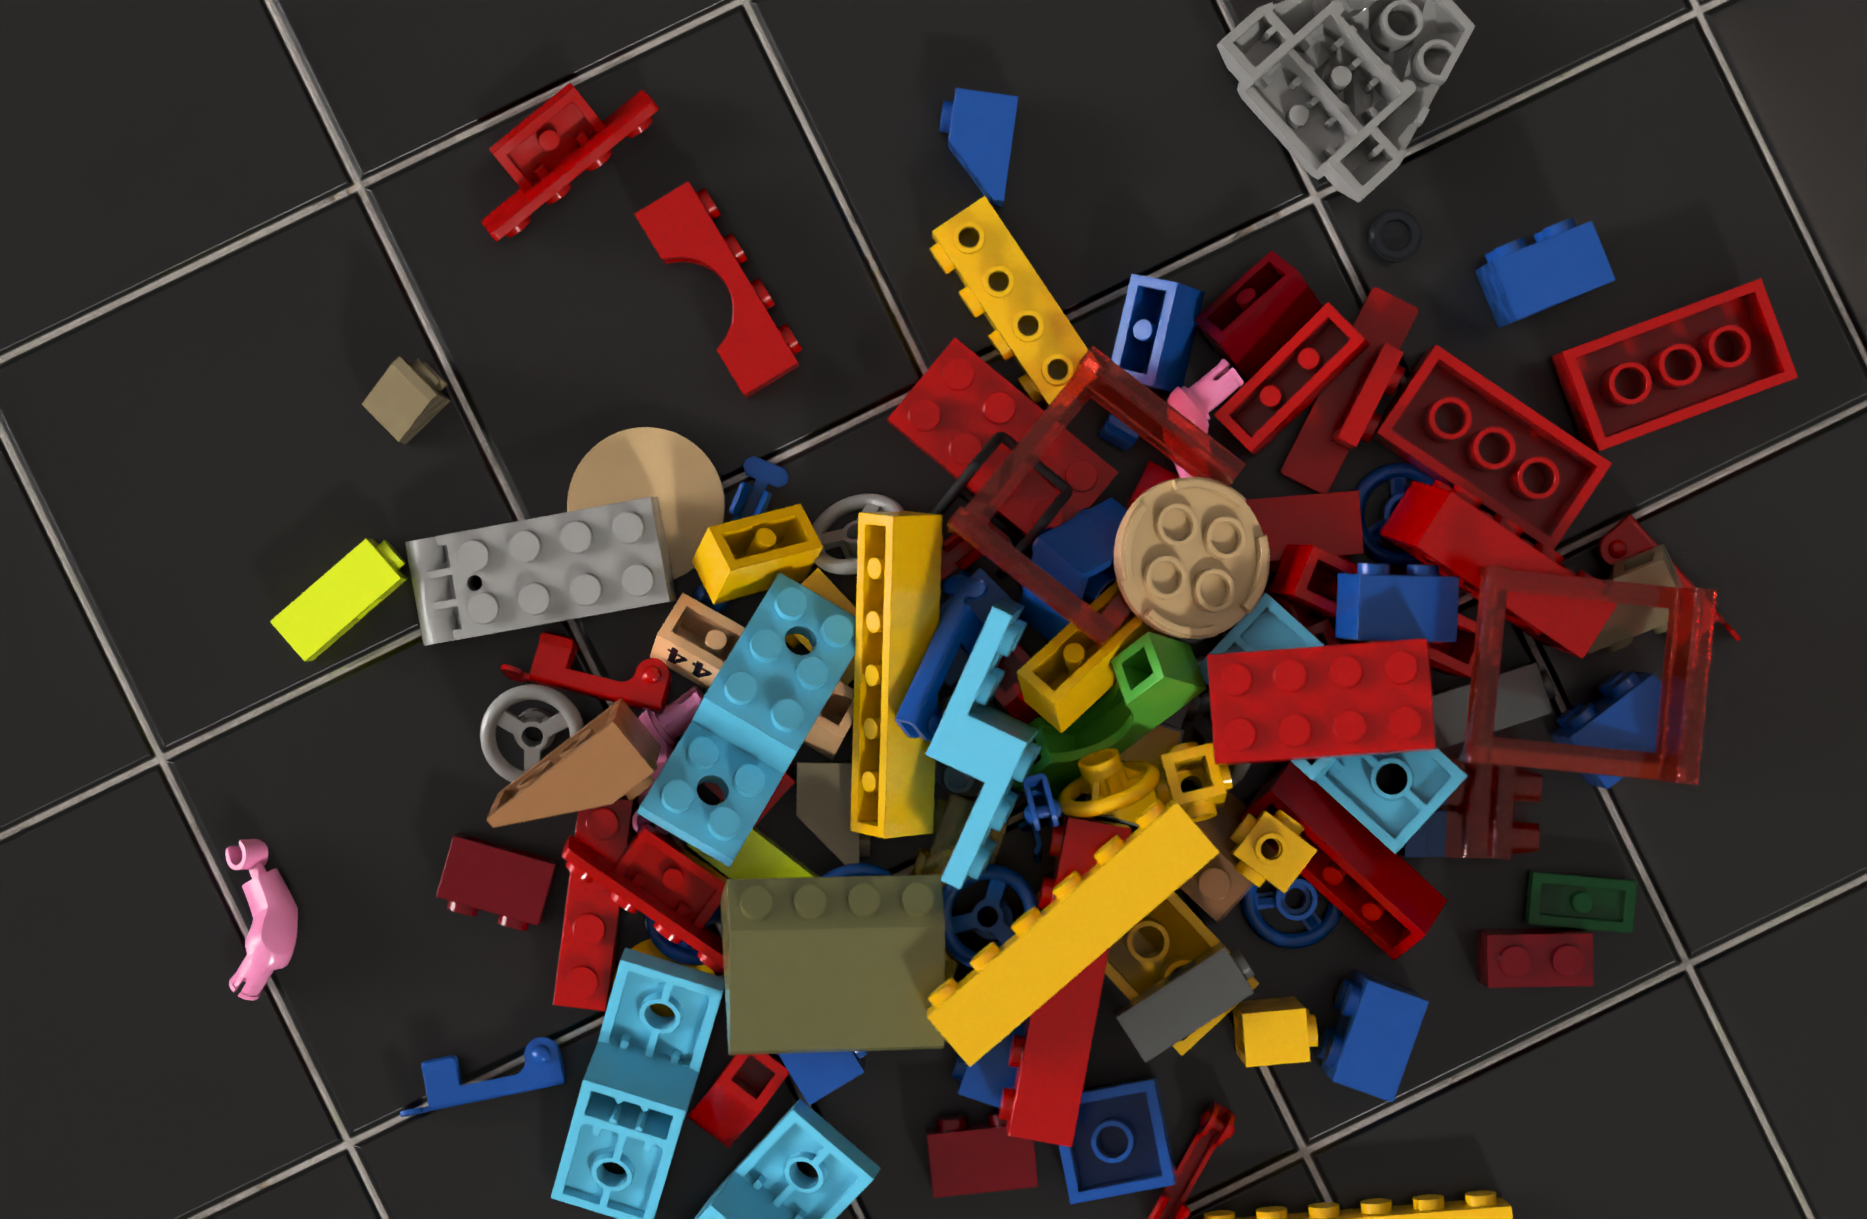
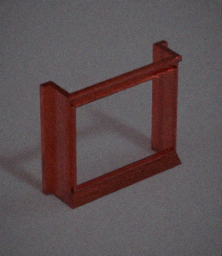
[947,345,1246,649]
[1458,565,1717,785]

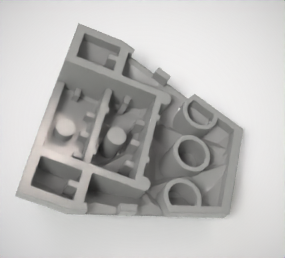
[1217,0,1475,203]

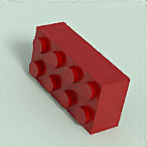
[1551,278,1798,452]
[887,337,1119,536]
[1372,344,1612,550]
[1379,480,1617,659]
[1207,638,1437,766]

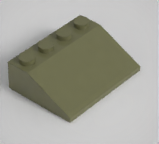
[720,875,945,1055]

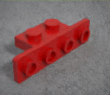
[481,83,659,241]
[1280,287,1418,494]
[562,822,727,973]

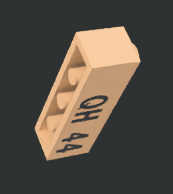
[650,593,854,760]

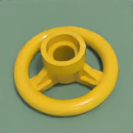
[1058,748,1160,818]

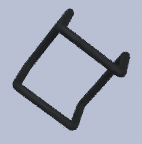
[931,432,1072,579]

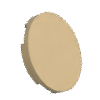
[567,427,726,580]
[1113,477,1270,639]

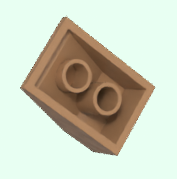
[486,698,661,828]

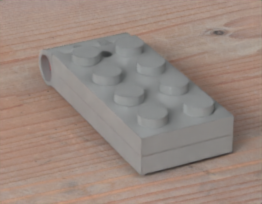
[405,497,677,646]

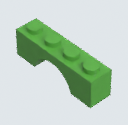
[1014,632,1207,800]

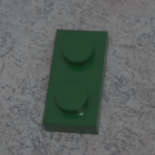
[1525,870,1638,934]

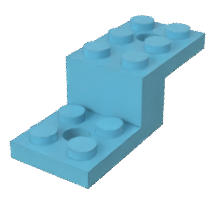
[637,572,856,867]
[1199,592,1468,854]
[926,597,1041,890]
[551,947,725,1219]
[694,1099,881,1219]

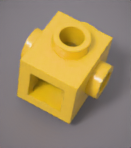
[1154,742,1233,822]
[1230,809,1318,893]

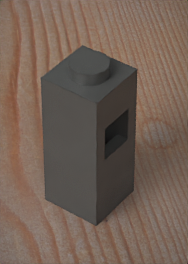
[1432,662,1556,749]
[1113,943,1255,1063]

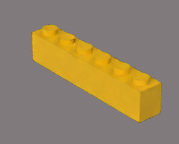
[850,511,943,839]
[926,799,1220,1067]

